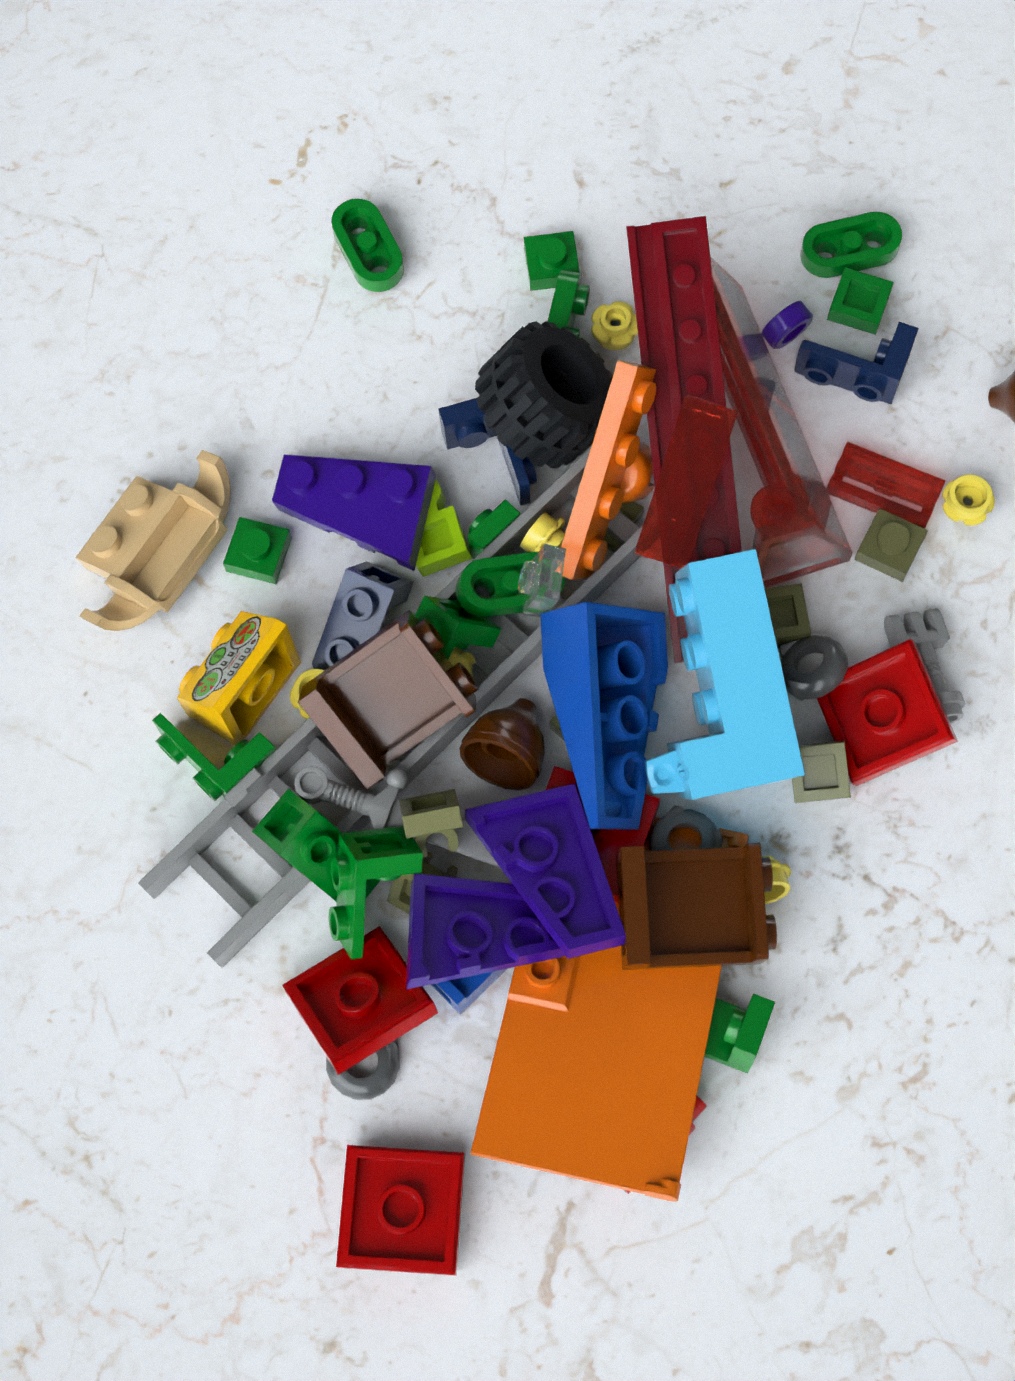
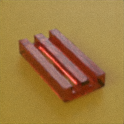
[825,442,946,529]

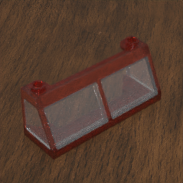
[710,256,853,588]

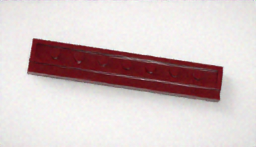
[626,216,742,663]

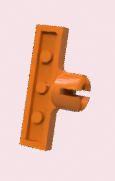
[553,361,656,580]

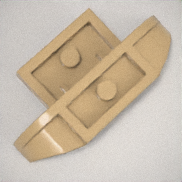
[75,450,231,631]

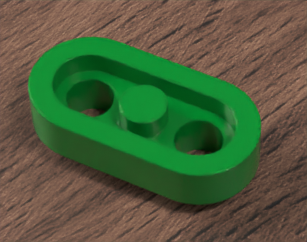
[331,199,404,292]
[800,212,902,278]
[547,270,590,338]
[456,552,565,617]

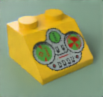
[177,611,301,745]

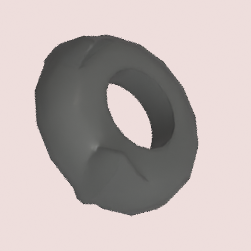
[780,635,848,701]
[649,805,723,851]
[326,1041,400,1100]

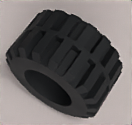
[475,321,613,468]

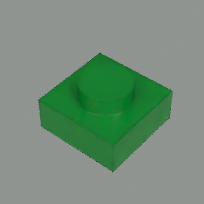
[524,231,580,291]
[827,267,894,335]
[468,499,521,559]
[223,517,292,584]

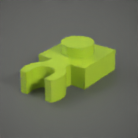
[416,479,472,577]

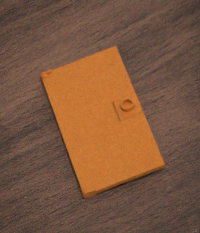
[471,817,749,1202]

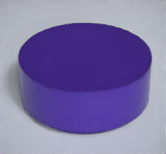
[761,301,813,349]

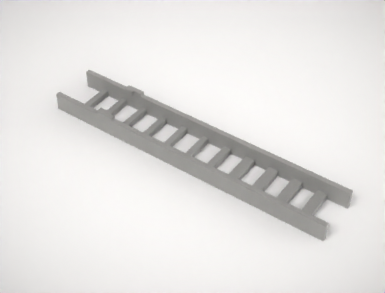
[138,446,660,968]

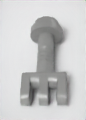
[884,608,965,724]

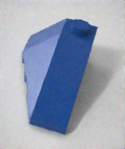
[540,602,668,830]

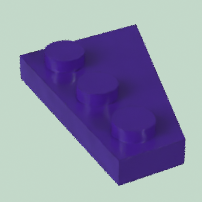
[272,454,436,571]
[465,784,626,959]
[406,873,565,990]

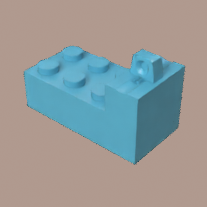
[645,549,805,800]

